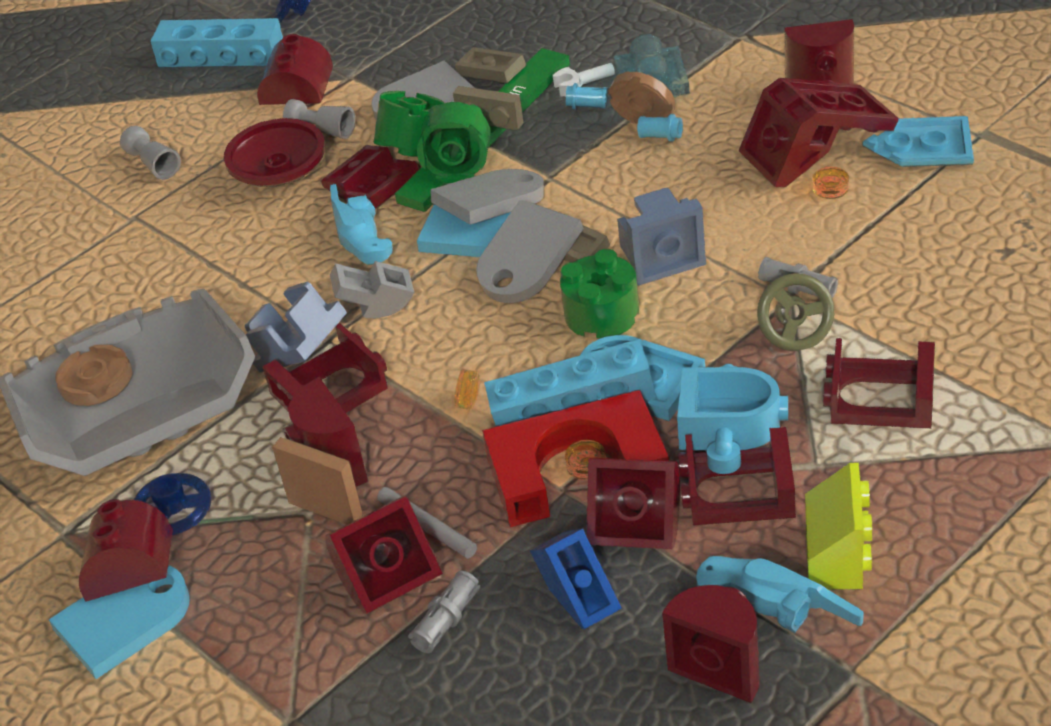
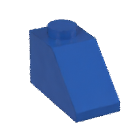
[530,529,622,629]

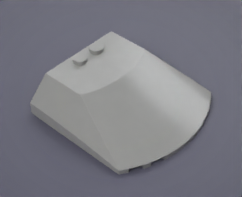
[0,288,255,476]

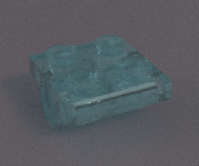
[614,34,690,97]

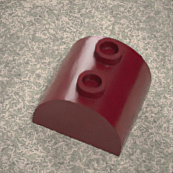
[784,19,854,84]
[257,34,333,105]
[283,378,368,487]
[586,458,680,549]
[325,496,443,614]
[79,499,173,602]
[662,585,760,703]

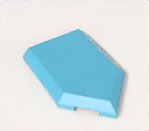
[863,116,974,167]

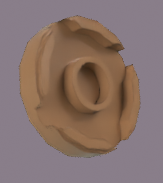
[608,71,675,124]
[55,345,132,406]

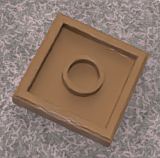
[272,437,363,525]

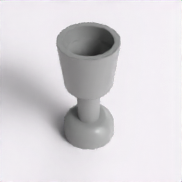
[283,99,355,139]
[120,126,181,180]

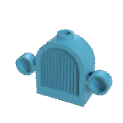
[677,364,788,474]

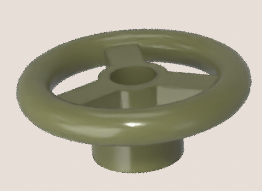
[757,273,834,351]

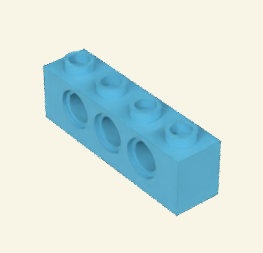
[150,18,283,67]
[484,339,656,427]

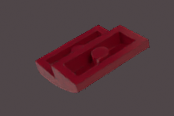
[320,145,419,209]

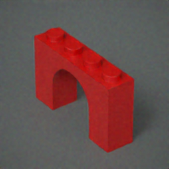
[482,390,669,527]

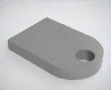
[372,61,475,120]
[431,169,544,225]
[477,199,584,303]

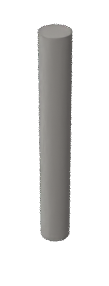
[377,487,477,559]

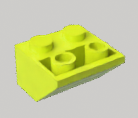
[805,463,872,590]

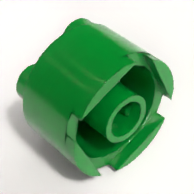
[373,91,444,157]
[417,102,490,183]
[560,249,639,339]

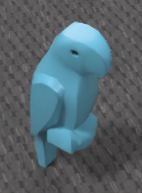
[330,184,393,265]
[696,556,864,633]

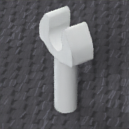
[553,63,615,96]

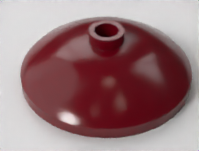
[224,118,325,187]

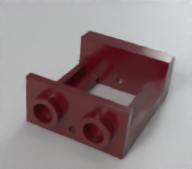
[262,323,388,413]
[823,338,935,429]
[678,427,796,526]

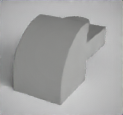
[330,261,415,318]

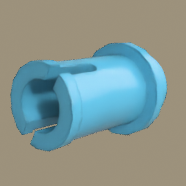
[566,83,607,110]
[637,114,683,142]

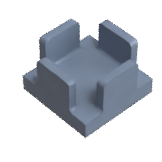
[617,188,706,286]
[245,282,347,373]

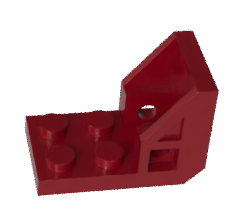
[739,78,899,187]

